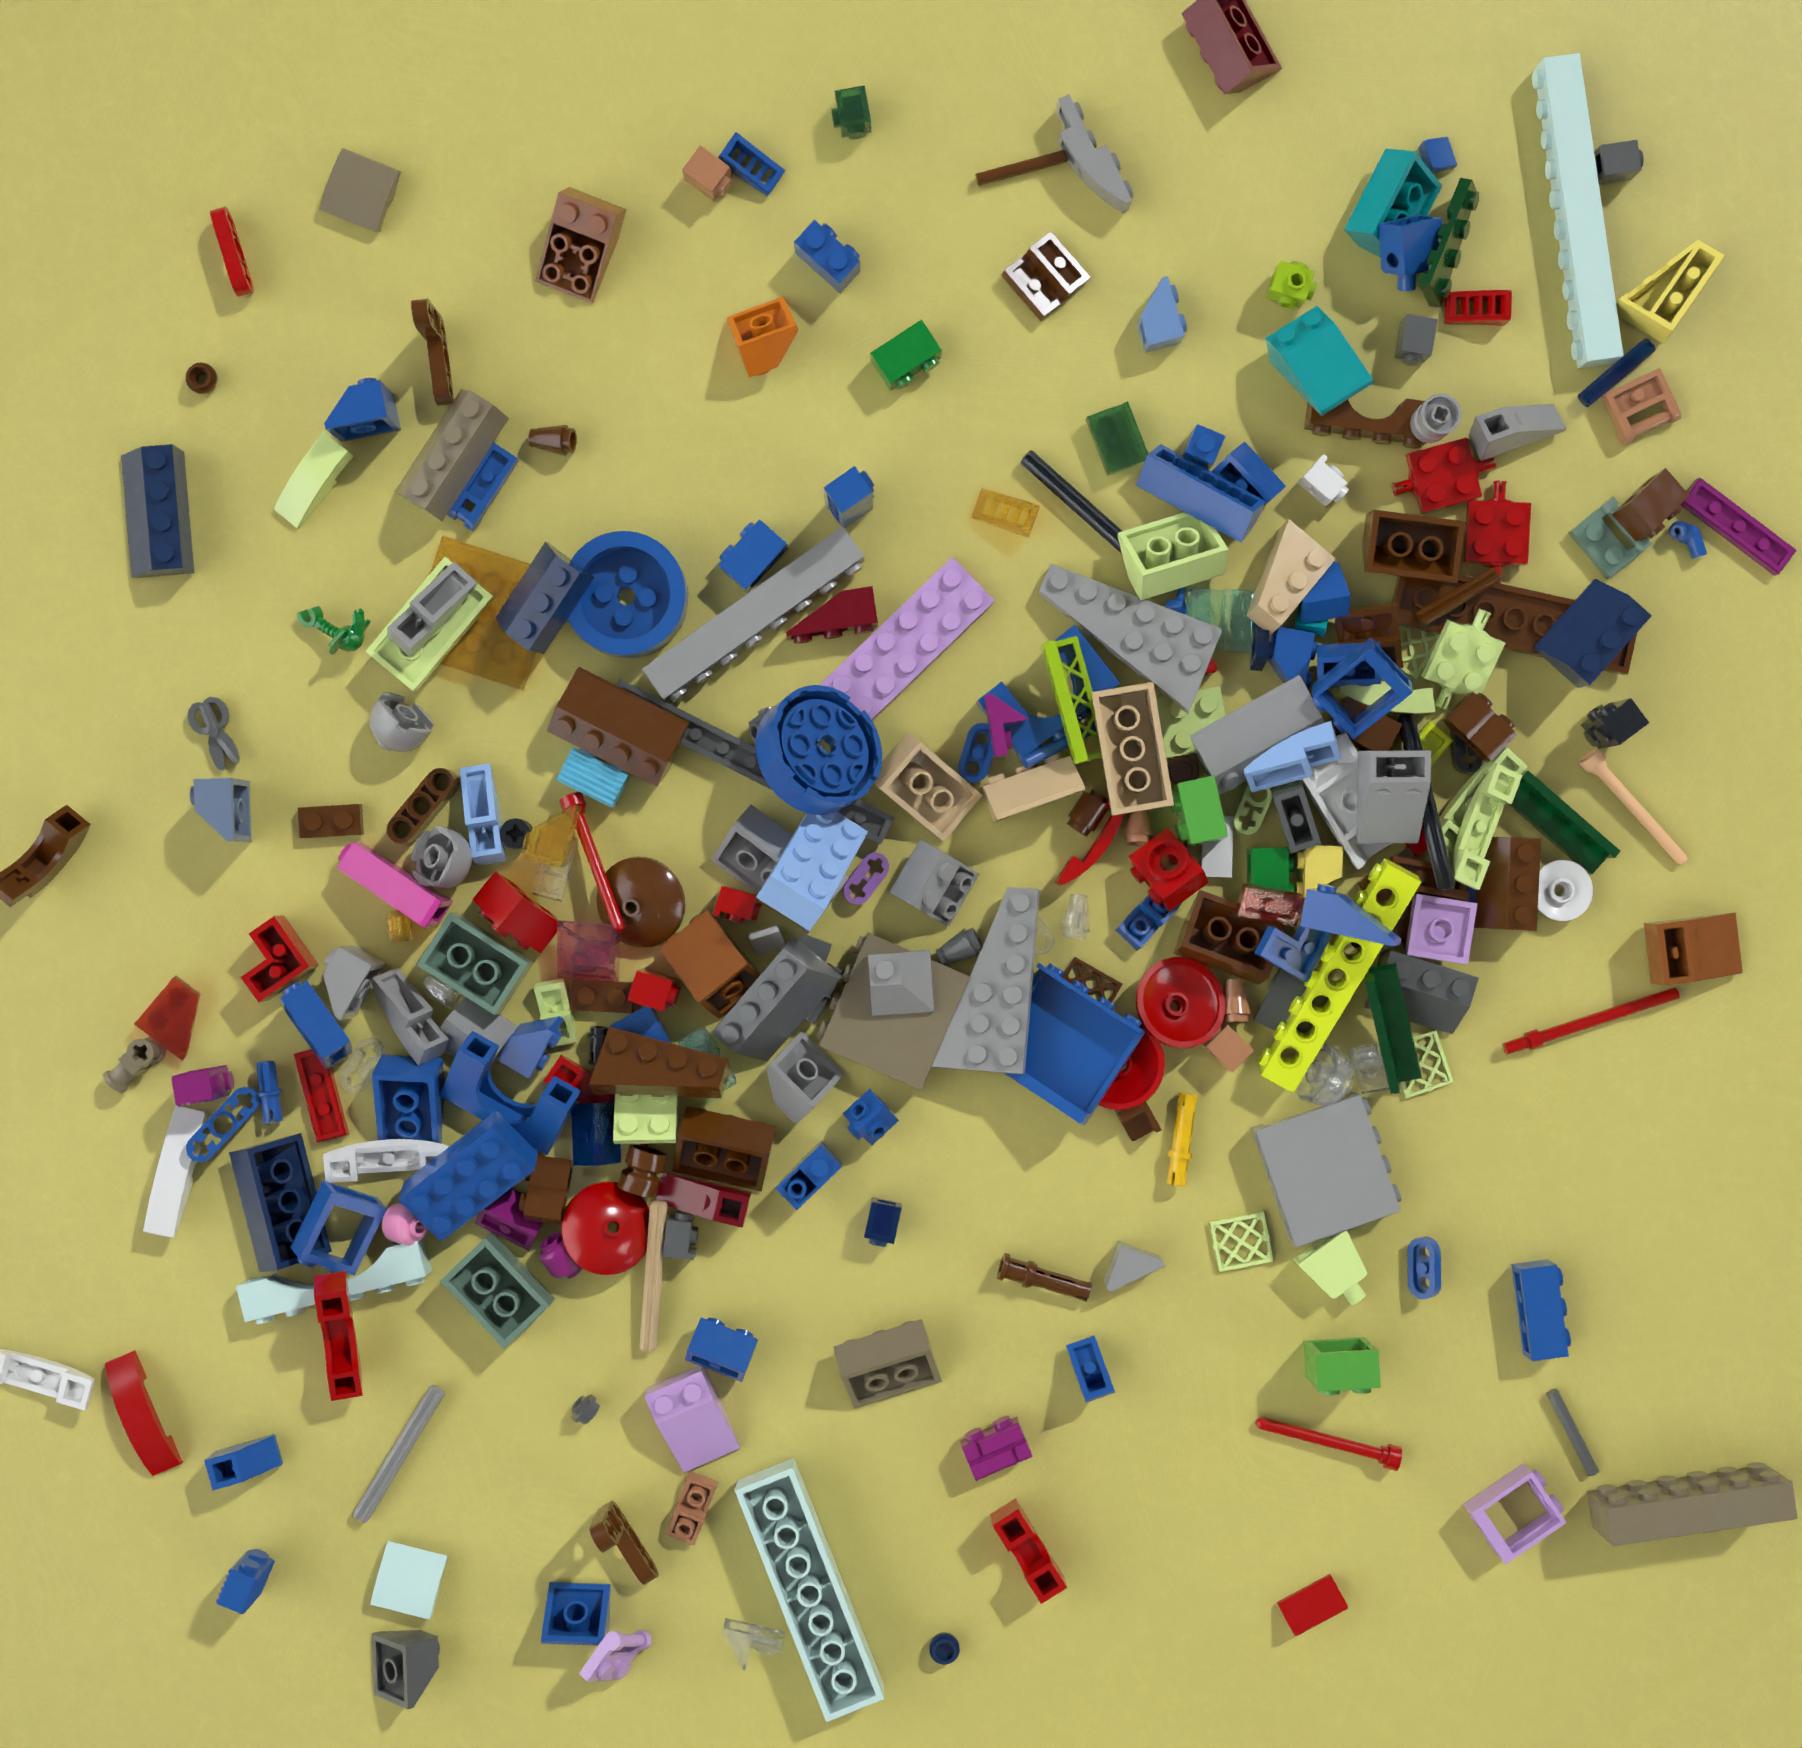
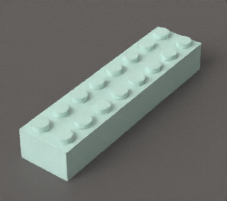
[735,1458,884,1722]

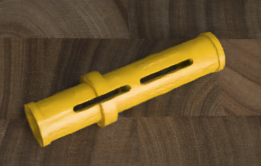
[1166,1092,1198,1187]

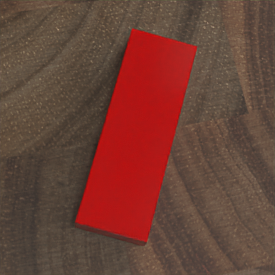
[294,1049,349,1143]

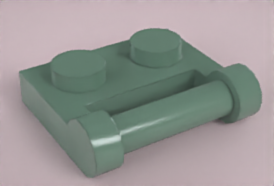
[1568,496,1652,579]

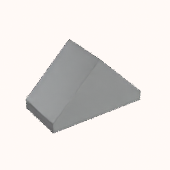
[1104,1241,1165,1292]

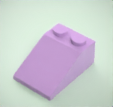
[644,1365,740,1473]

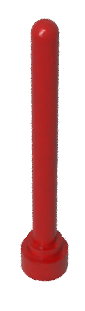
[559,792,625,932]
[1255,1417,1402,1471]

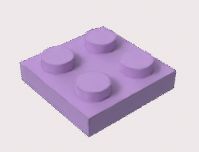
[1404,894,1477,964]

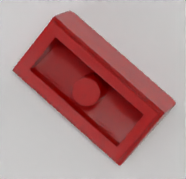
[1277,1574,1348,1636]

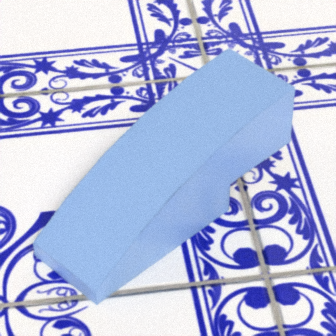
[1244,721,1341,792]
[459,763,507,866]

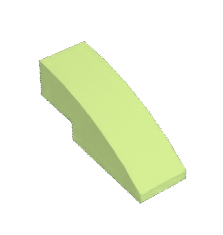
[273,431,353,529]
[1333,681,1435,715]

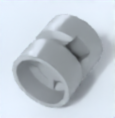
[1410,394,1462,443]

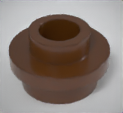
[186,362,218,394]

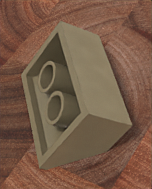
[834,1319,942,1409]

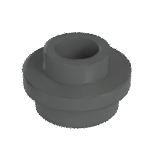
[571,1394,600,1425]

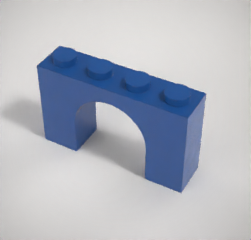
[976,625,1120,760]
[439,1031,581,1155]

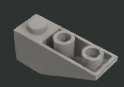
[1468,404,1567,461]

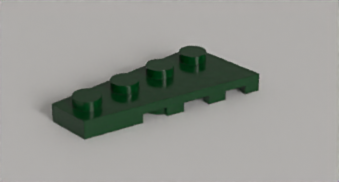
[1418,178,1479,308]

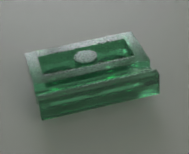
[1085,401,1148,476]

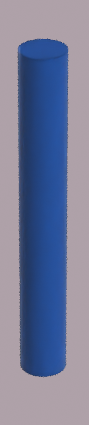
[1021,721,1096,768]

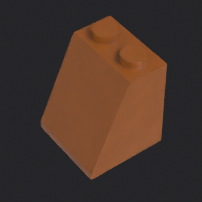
[659,910,761,1019]

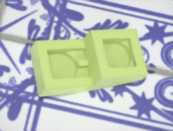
[534,977,577,1046]

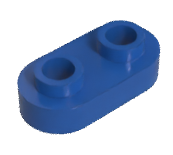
[958,723,994,783]
[1407,1236,1441,1299]

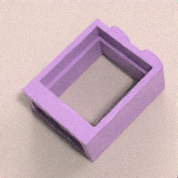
[1463,1464,1566,1564]

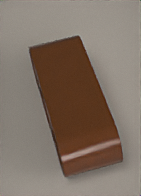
[386,768,460,844]

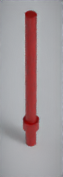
[1502,987,1680,1055]

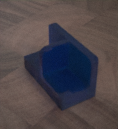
[571,1101,621,1166]

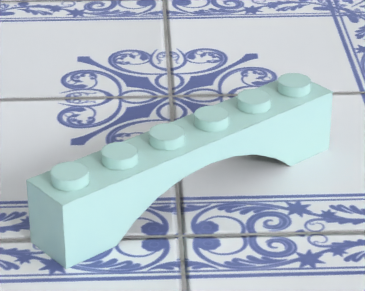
[236,1238,432,1324]

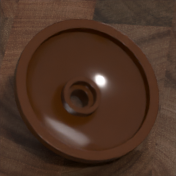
[596,856,685,948]

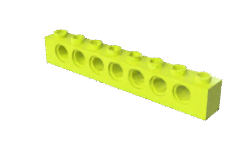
[1258,858,1422,1093]

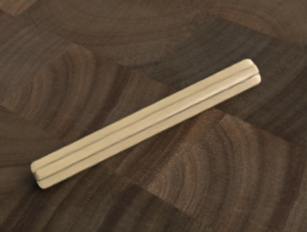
[639,1200,667,1351]

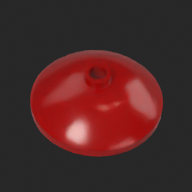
[1135,957,1226,1049]
[1099,1024,1165,1110]
[561,1182,650,1275]

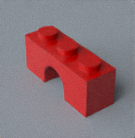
[990,1498,1067,1604]

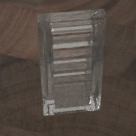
[422,976,462,1009]

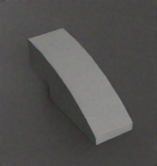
[387,562,477,657]
[371,967,449,1066]

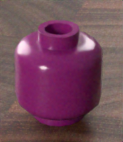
[539,1232,582,1279]

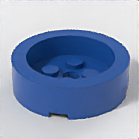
[568,531,689,658]
[755,685,882,815]

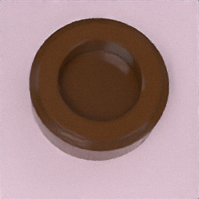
[1168,756,1199,785]

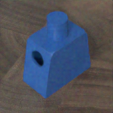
[1379,214,1442,291]

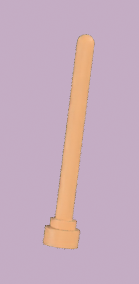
[1579,747,1688,865]

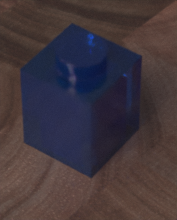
[864,1197,902,1247]

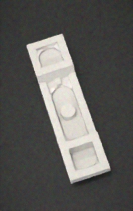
[323,1139,449,1183]
[0,1349,95,1411]

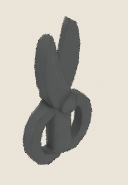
[187,697,240,770]

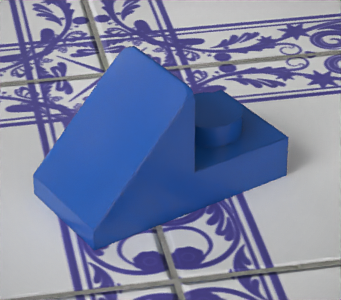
[1066,1335,1115,1403]

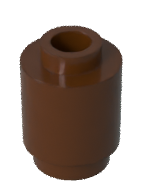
[1067,789,1109,837]

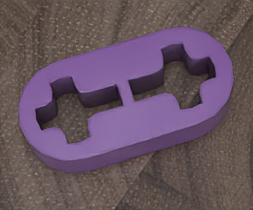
[843,853,889,904]

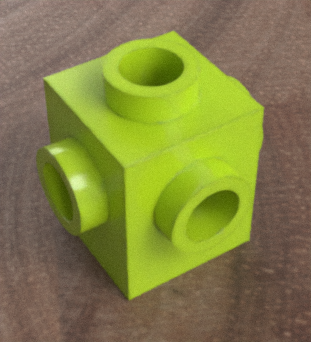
[1265,260,1317,310]

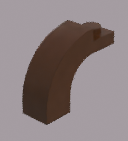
[0,805,91,907]

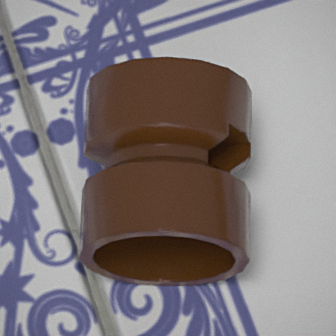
[617,1144,668,1198]

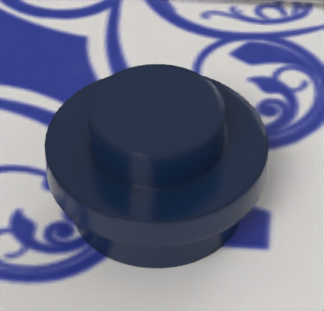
[929,1632,960,1665]

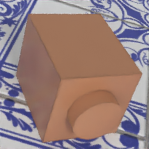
[682,145,732,201]
[1202,1023,1254,1073]

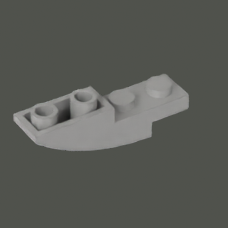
[1056,94,1133,213]

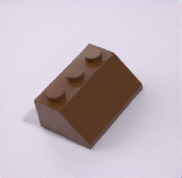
[1362,510,1466,584]
[1467,837,1541,931]
[1173,890,1286,985]
[672,1106,776,1192]

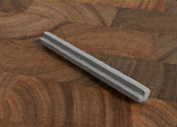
[353,1385,445,1523]

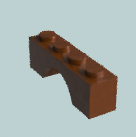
[1304,399,1426,449]

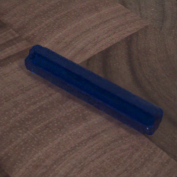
[1578,338,1656,407]

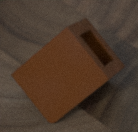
[1114,1102,1162,1141]

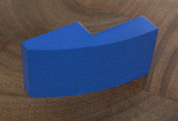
[1115,894,1182,951]

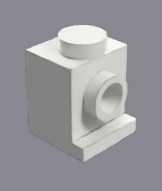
[1298,454,1349,506]

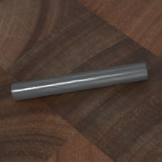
[1546,1388,1599,1476]

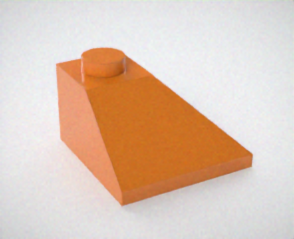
[726,296,798,378]

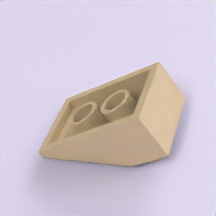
[874,732,983,842]

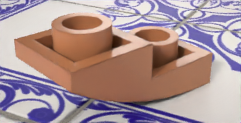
[666,1471,718,1545]

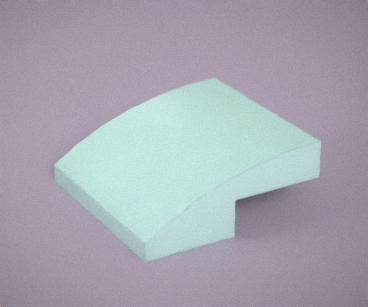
[370,1541,448,1620]

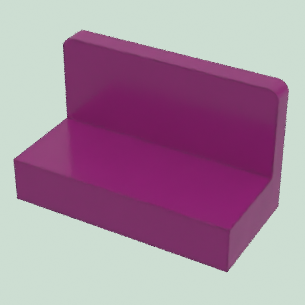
[474,1188,544,1251]

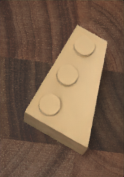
[1247,519,1336,635]

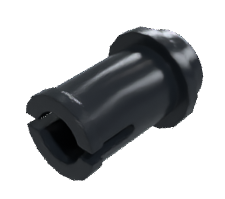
[587,1026,609,1065]

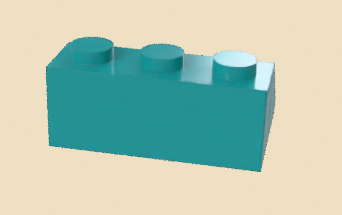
[1344,148,1442,258]

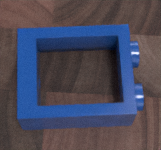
[1312,638,1413,739]
[280,981,353,1070]
[290,1180,387,1276]

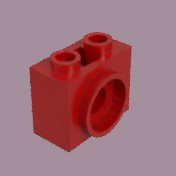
[1128,828,1209,912]

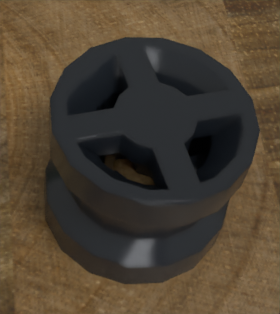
[500,818,534,849]

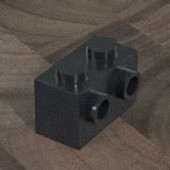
[1581,698,1649,749]

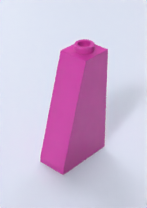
[337,842,453,928]

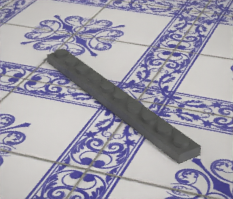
[617,679,895,845]

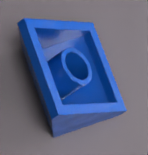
[541,1582,611,1646]

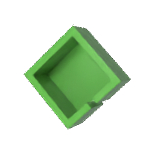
[1170,775,1228,848]
[1304,1337,1381,1396]

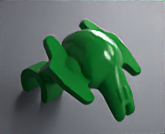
[297,606,371,655]

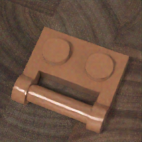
[1601,368,1681,445]

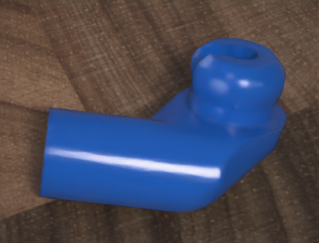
[1669,521,1707,559]

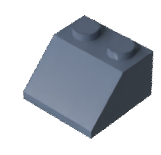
[190,778,252,842]

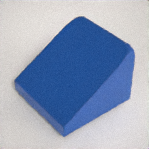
[1418,137,1457,174]

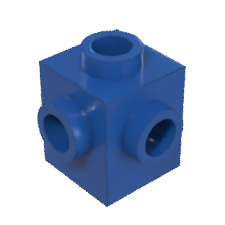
[843,1089,899,1145]

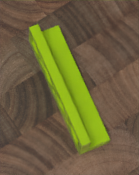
[1041,636,1102,765]

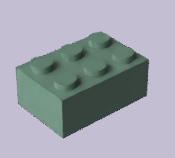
[416,912,534,1015]
[440,1232,555,1348]

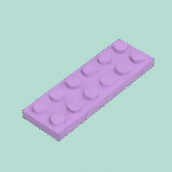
[821,557,995,720]

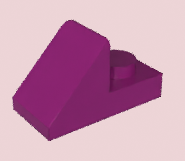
[984,694,1027,758]

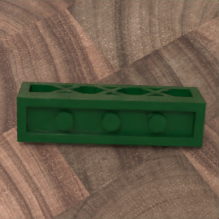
[1508,770,1621,875]
[1365,963,1422,1094]

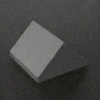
[440,997,518,1067]

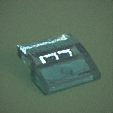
[1187,588,1253,652]

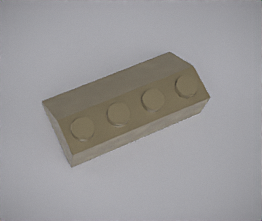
[395,389,509,521]

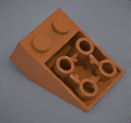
[535,187,627,303]
[1644,913,1743,985]

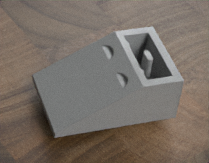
[1357,750,1431,844]

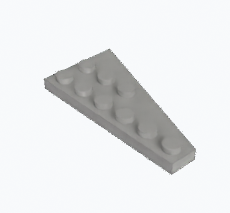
[1039,564,1223,714]
[932,887,1040,1075]

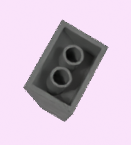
[1364,949,1479,1034]

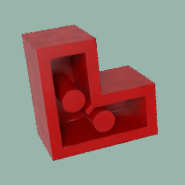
[472,871,564,953]
[241,915,319,1003]

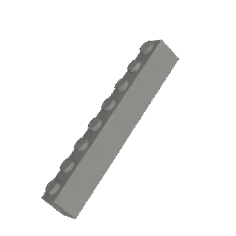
[642,526,864,702]

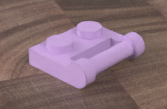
[579,1630,652,1682]

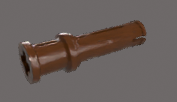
[997,1253,1092,1302]

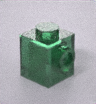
[831,85,872,139]

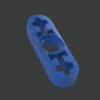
[186,1087,259,1162]

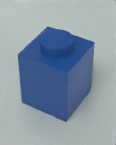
[1182,424,1225,470]

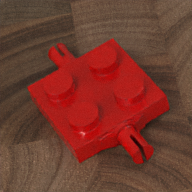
[1391,437,1496,514]
[1464,480,1531,583]

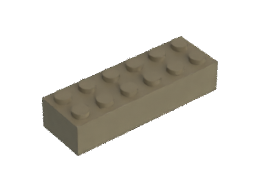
[1587,1462,1798,1546]

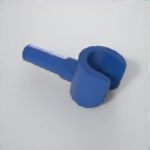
[1166,586,1187,614]

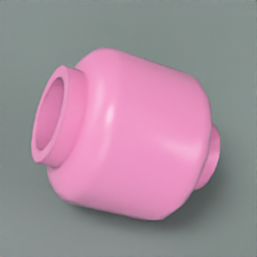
[382,1203,428,1246]

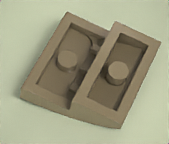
[320,148,401,232]

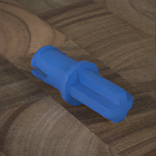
[257,1060,283,1123]

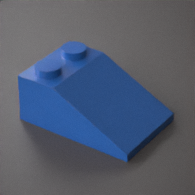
[372,1055,444,1144]

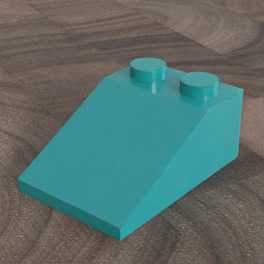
[1265,306,1374,416]

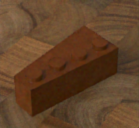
[589,1027,731,1098]

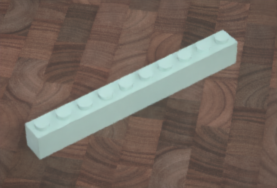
[1532,53,1624,369]

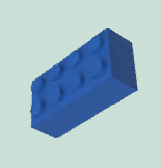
[398,1110,538,1241]

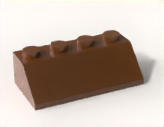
[547,667,689,787]

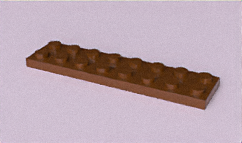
[1392,574,1637,675]

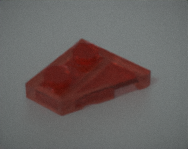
[134,975,201,1061]

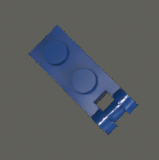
[447,443,519,531]

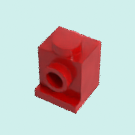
[713,886,762,924]

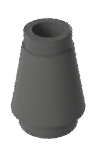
[936,927,983,966]

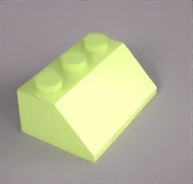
[1118,512,1228,600]

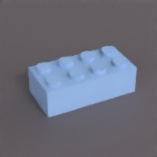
[756,812,868,931]

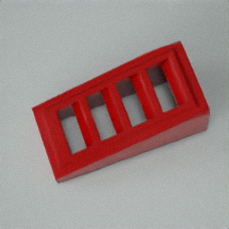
[1444,290,1512,326]

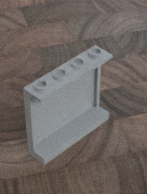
[1251,1092,1402,1248]

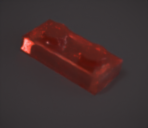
[1235,883,1305,927]

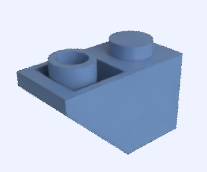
[1137,276,1187,353]

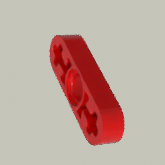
[210,206,254,297]

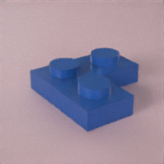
[1254,925,1333,982]

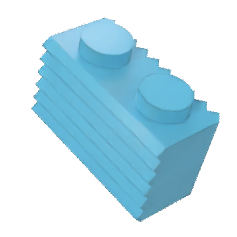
[556,747,631,808]

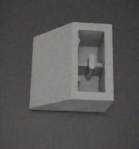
[889,839,979,927]

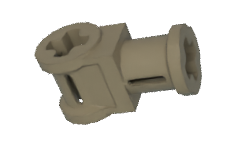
[103,1037,166,1093]

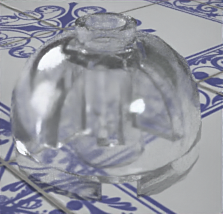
[1295,1043,1353,1106]

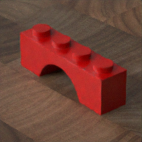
[314,1271,363,1401]

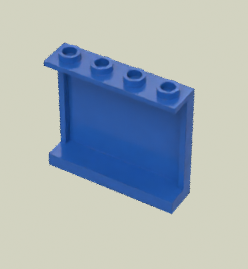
[1005,963,1146,1125]

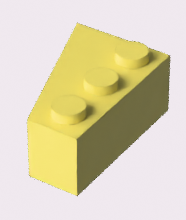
[1616,240,1725,344]

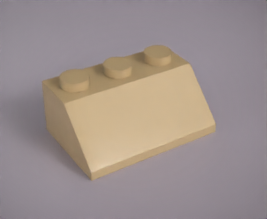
[982,753,1085,822]

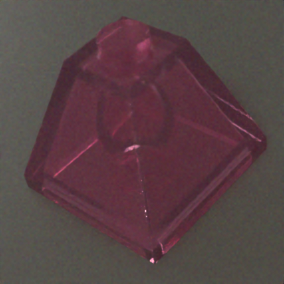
[557,920,620,982]

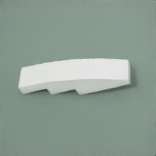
[143,1105,208,1239]

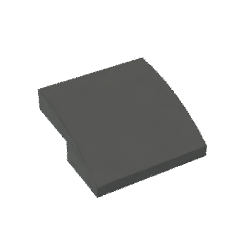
[1254,968,1328,1032]

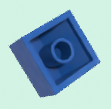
[324,378,401,442]

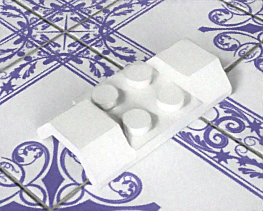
[1301,733,1393,870]

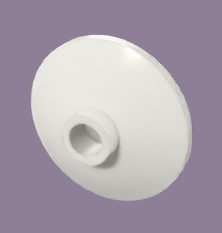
[1538,860,1593,921]

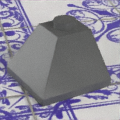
[372,1630,440,1709]

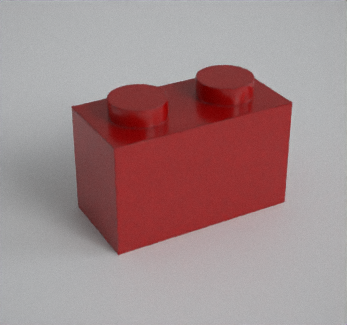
[627,968,681,1012]

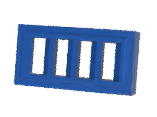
[718,132,785,196]

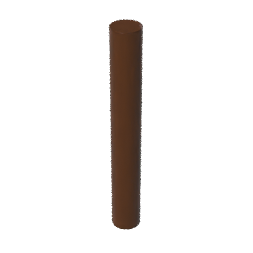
[975,150,1067,186]

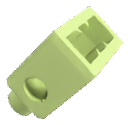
[1293,1230,1368,1305]

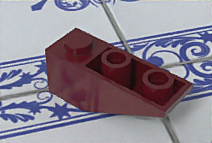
[786,586,878,644]
[656,1172,752,1228]

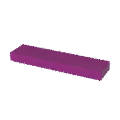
[1681,477,1797,576]

